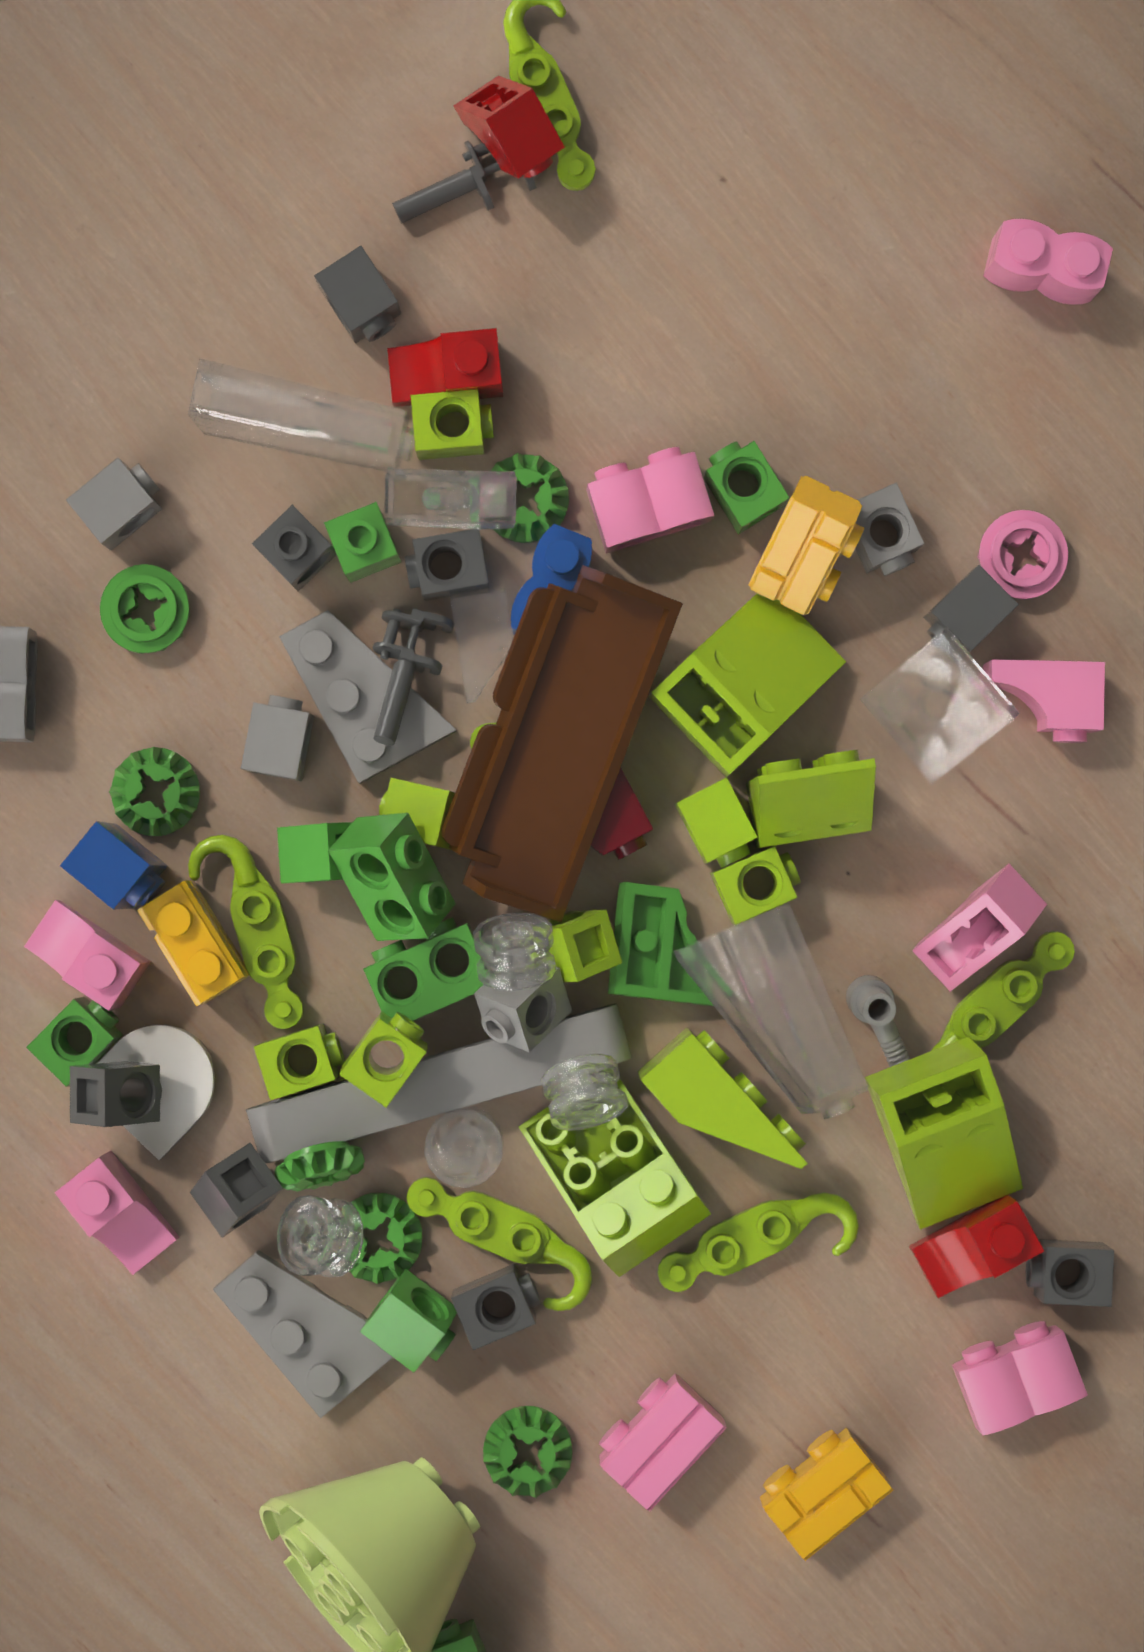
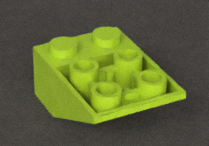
[649,593,846,777]
[746,750,876,848]
[637,1027,808,1169]
[864,1036,1023,1230]
[518,1065,711,1277]

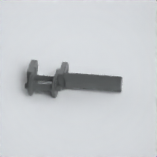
[392,141,537,224]
[373,608,454,745]

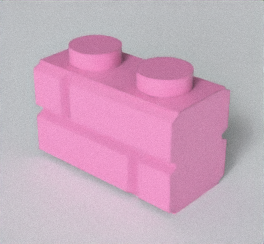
[599,1373,727,1511]

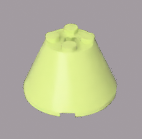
[259,1457,480,1652]

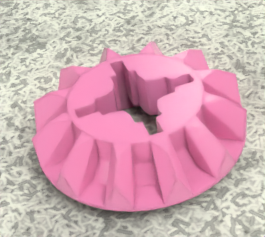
[977,510,1068,600]

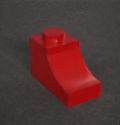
[453,75,565,179]
[387,328,504,407]
[909,1195,1044,1298]

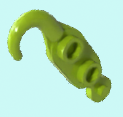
[503,0,596,191]
[188,835,304,1029]
[931,931,1075,1051]
[407,1177,592,1311]
[657,1192,859,1292]

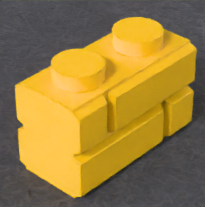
[748,476,865,615]
[137,880,250,1007]
[760,1427,894,1561]

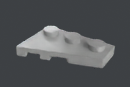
[279,610,457,784]
[213,1250,393,1418]

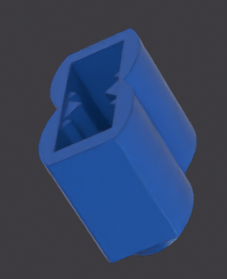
[511,524,592,635]

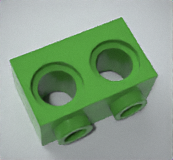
[328,813,456,941]
[363,917,492,1021]

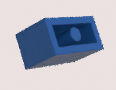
[60,821,168,910]

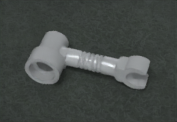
[846,975,910,1067]

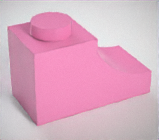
[983,659,1105,743]
[912,864,1047,991]
[24,900,151,1011]
[55,1151,180,1275]

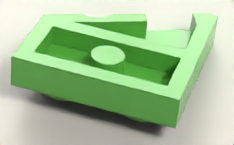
[608,882,717,1006]

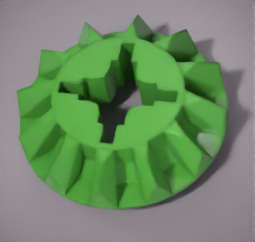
[480,453,569,543]
[100,564,191,654]
[109,747,200,836]
[274,1141,365,1192]
[332,1193,423,1284]
[483,1406,572,1498]

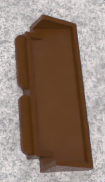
[441,565,683,922]

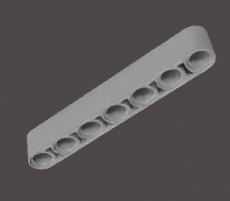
[246,1003,632,1164]

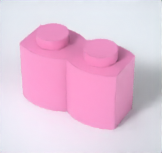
[983,219,1113,305]
[586,447,715,553]
[952,1321,1088,1436]

